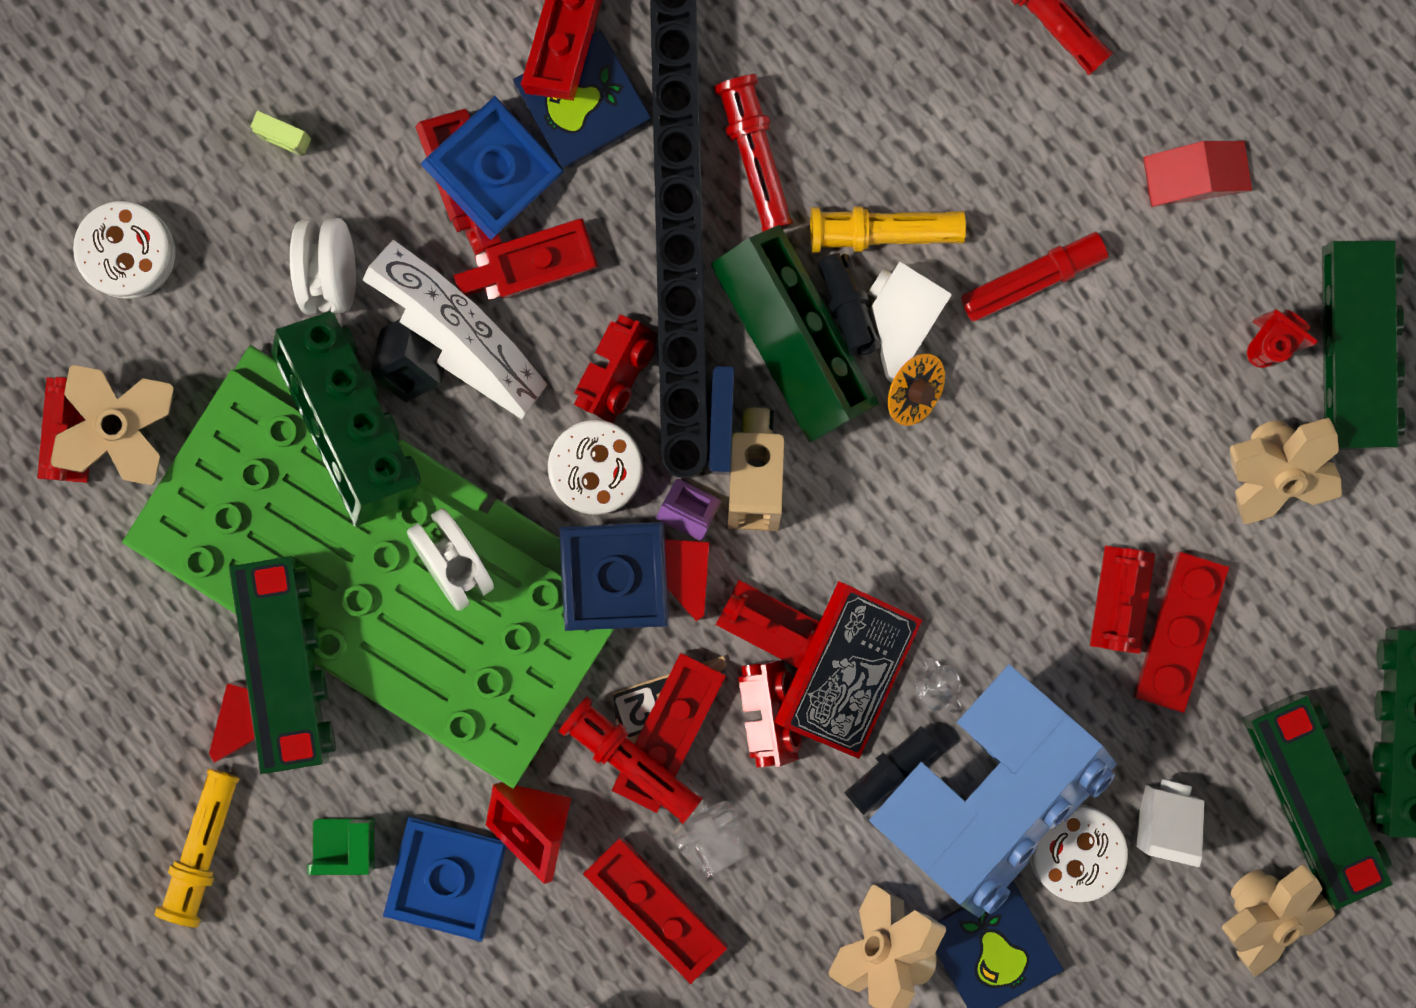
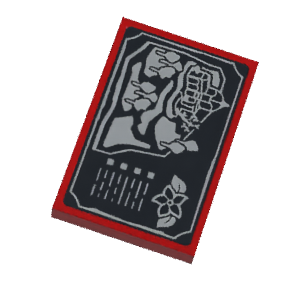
[774,581,923,759]

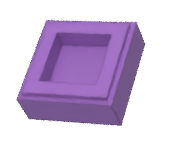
[656,478,722,541]

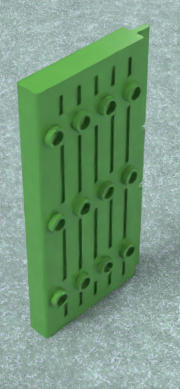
[122,345,614,789]

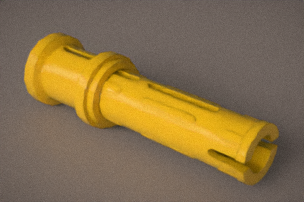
[810,206,966,253]
[154,768,240,928]

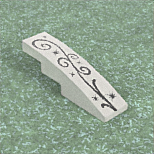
[363,240,547,419]

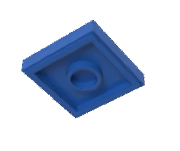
[421,96,565,240]
[383,816,507,942]

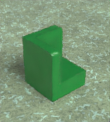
[307,818,375,875]

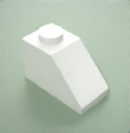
[867,262,952,383]
[1132,779,1204,867]

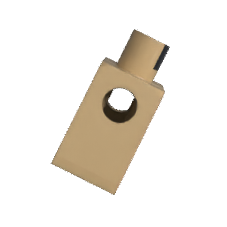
[728,408,784,531]

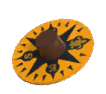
[888,353,945,426]

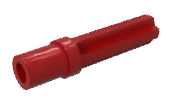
[961,231,1109,322]

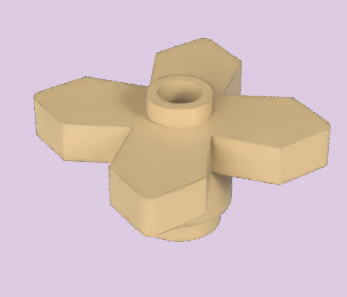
[51,365,174,485]
[1230,418,1342,524]
[1222,864,1335,977]
[828,885,946,1008]

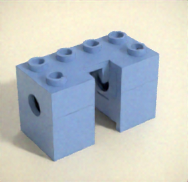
[869,664,1117,918]

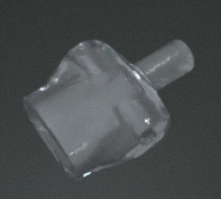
[672,780,751,880]

